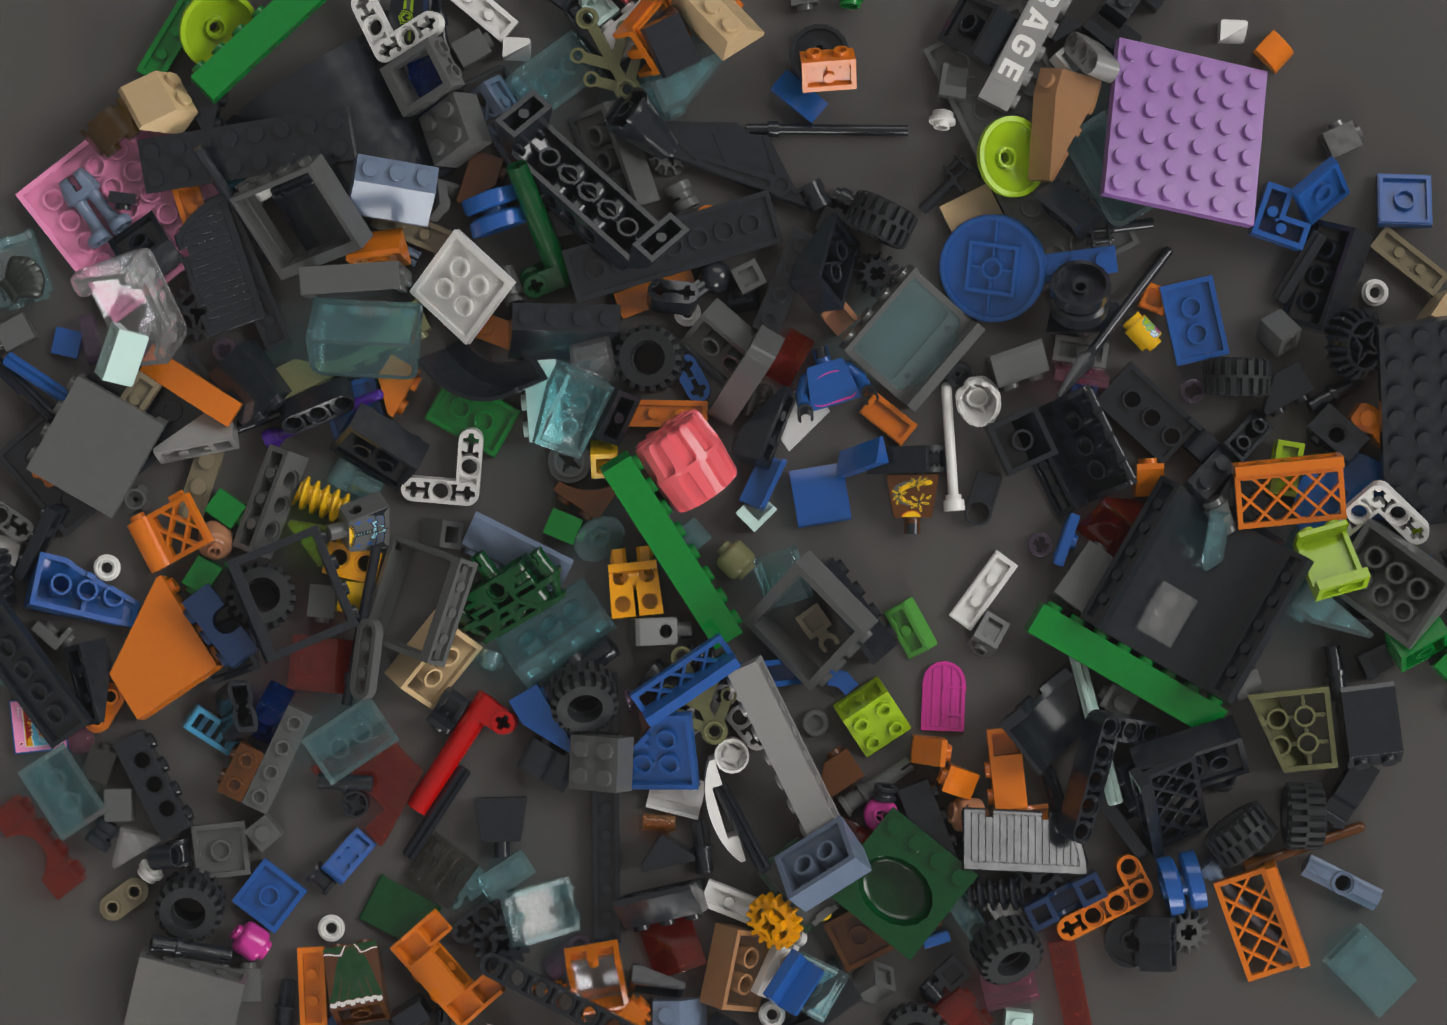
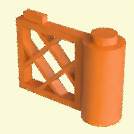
[127,490,214,574]

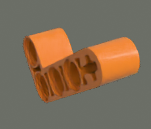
[1055,853,1153,941]

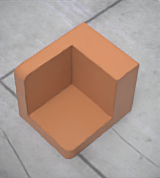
[820,302,859,336]

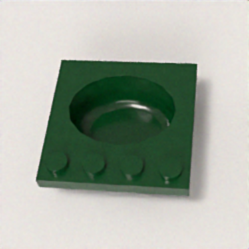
[831,807,978,960]

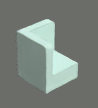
[736,501,777,532]

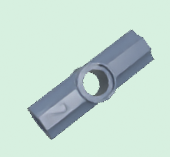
[1300,854,1383,911]

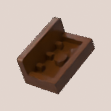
[217,740,265,802]

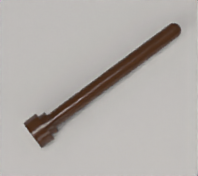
[1241,822,1365,871]

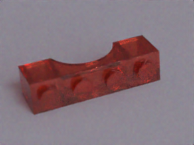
[0,794,87,901]

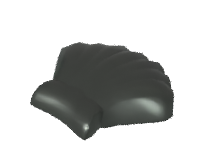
[0,256,45,304]

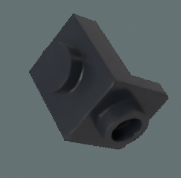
[426,687,471,734]

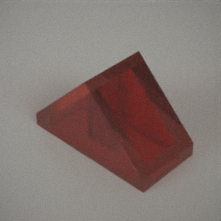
[765,328,815,387]

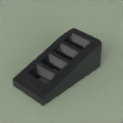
[628,963,685,997]

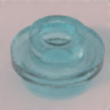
[477,649,504,671]

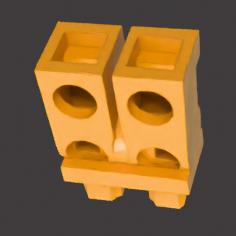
[608,546,664,619]

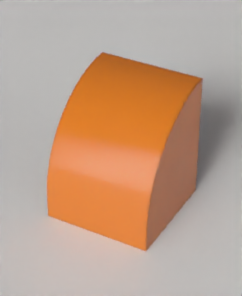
[1252,30,1294,74]

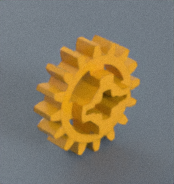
[746,892,804,950]

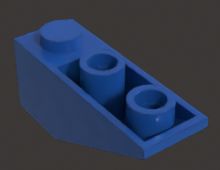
[509,683,574,753]

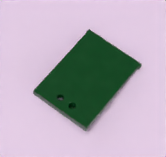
[359,874,443,939]

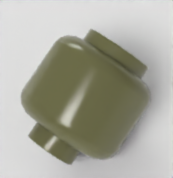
[716,540,756,580]

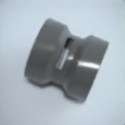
[664,179,700,214]

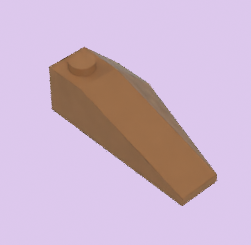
[1028,68,1102,182]

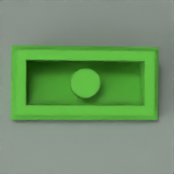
[883,597,937,659]

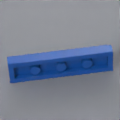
[629,633,741,727]

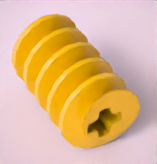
[292,476,350,523]

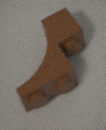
[553,470,648,522]

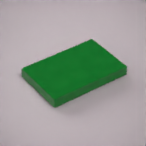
[424,387,521,458]

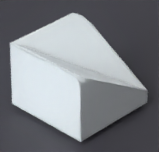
[1217,19,1248,44]
[502,37,531,62]

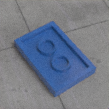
[1158,275,1230,366]

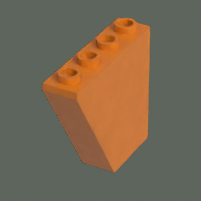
[109,575,224,720]

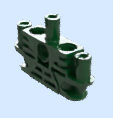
[458,546,567,644]

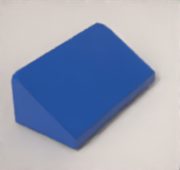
[770,70,828,124]
[836,436,889,478]

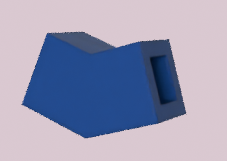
[827,670,858,695]

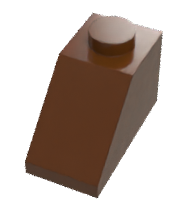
[457,152,507,204]
[821,746,865,798]

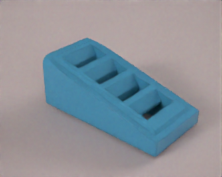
[181,702,238,756]

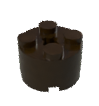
[79,97,143,158]

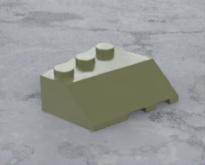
[1248,685,1338,773]

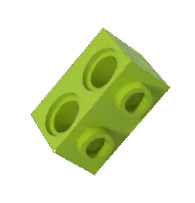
[1265,439,1305,497]

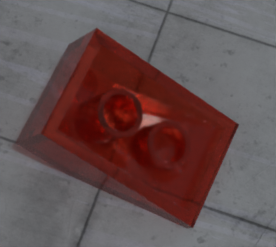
[287,633,353,694]

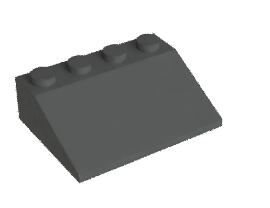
[1338,519,1447,649]

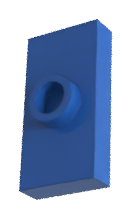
[1051,513,1080,567]
[321,827,377,885]

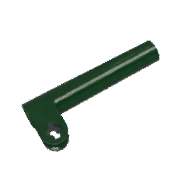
[506,160,570,298]

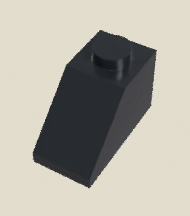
[585,388,642,447]

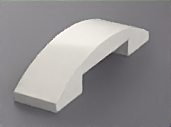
[704,754,746,862]

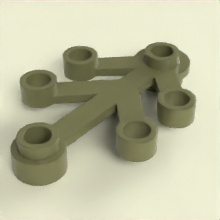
[570,7,644,99]
[661,646,737,745]

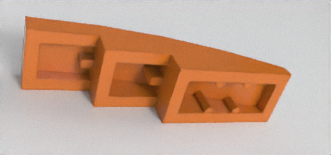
[140,347,243,427]

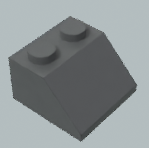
[986,339,1050,392]

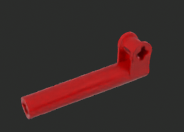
[407,690,518,815]

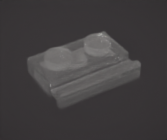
[1135,581,1197,647]

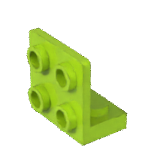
[832,676,911,757]

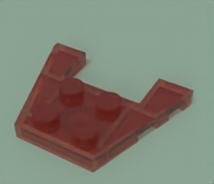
[310,732,424,846]

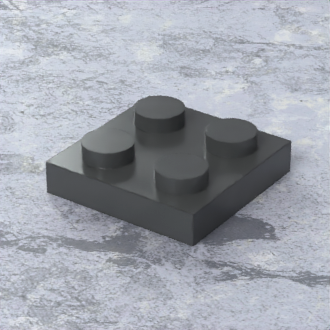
[191,820,252,878]

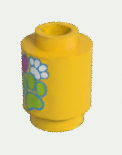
[1122,312,1162,352]

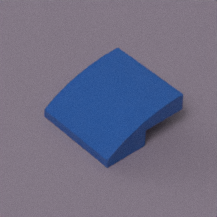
[789,463,852,528]

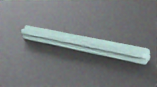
[1069,657,1123,806]

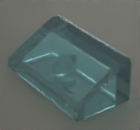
[1202,510,1231,571]

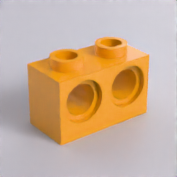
[322,539,384,585]

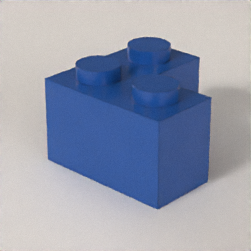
[1247,181,1311,252]

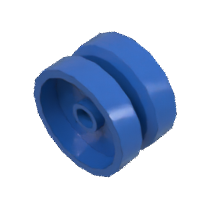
[461,184,526,239]
[1155,849,1208,916]

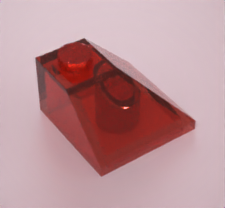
[1076,497,1144,557]
[640,917,707,976]

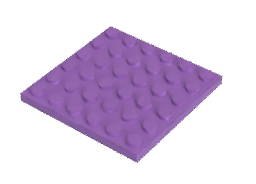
[1100,37,1268,228]

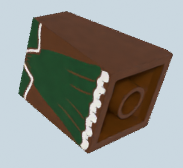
[323,939,391,1025]

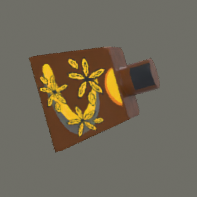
[886,474,938,534]

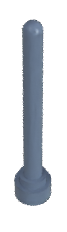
[1200,856,1291,959]

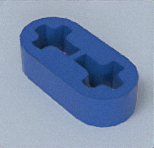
[679,354,711,401]

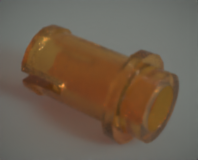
[642,813,676,834]

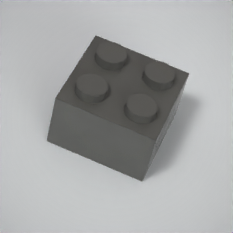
[419,92,492,168]
[568,732,634,793]

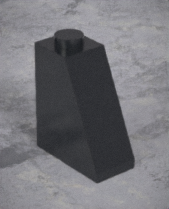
[867,445,946,474]

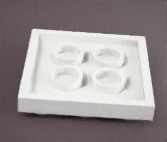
[409,229,516,345]

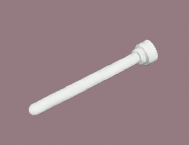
[941,382,965,512]

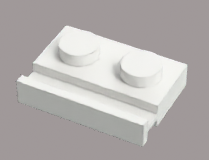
[645,780,704,820]

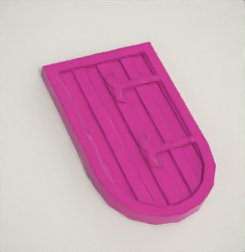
[921,661,967,732]

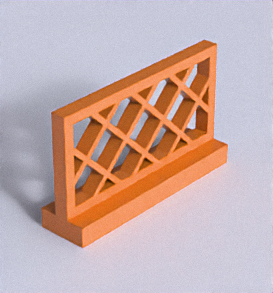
[1231,452,1347,530]
[1213,859,1311,982]

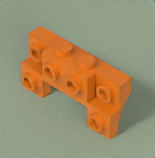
[984,727,1048,820]
[390,908,506,1025]

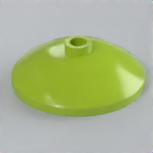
[179,0,255,64]
[977,116,1041,198]

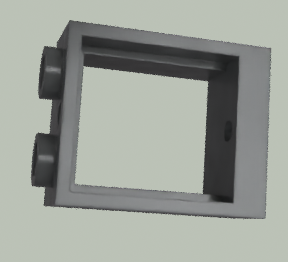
[380,36,465,117]

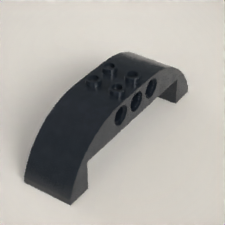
[494,89,690,269]

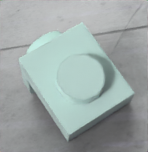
[578,0,620,29]

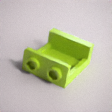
[1292,520,1371,602]

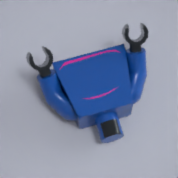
[795,345,879,423]

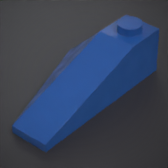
[23,551,140,628]

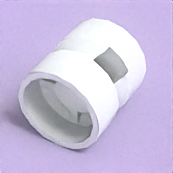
[714,736,749,774]

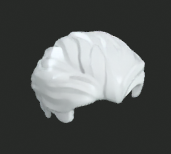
[955,376,1001,427]

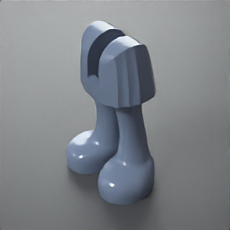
[59,167,133,250]

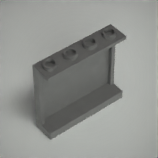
[26,372,168,518]
[124,945,250,1025]

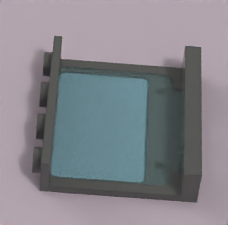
[838,264,985,412]

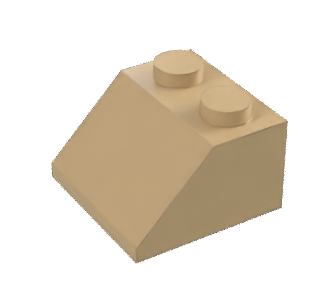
[118,71,198,134]

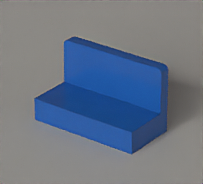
[739,457,788,512]
[763,948,825,1016]

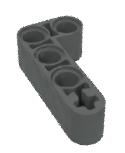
[707,325,785,427]

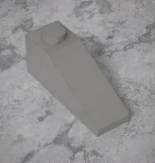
[153,413,240,464]

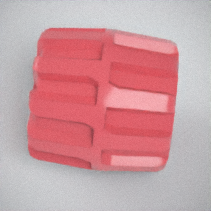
[635,409,737,513]

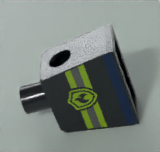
[377,0,442,43]

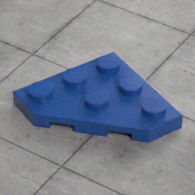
[632,711,700,790]

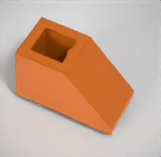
[378,354,423,418]
[1131,458,1164,497]
[910,734,952,767]
[936,762,980,800]

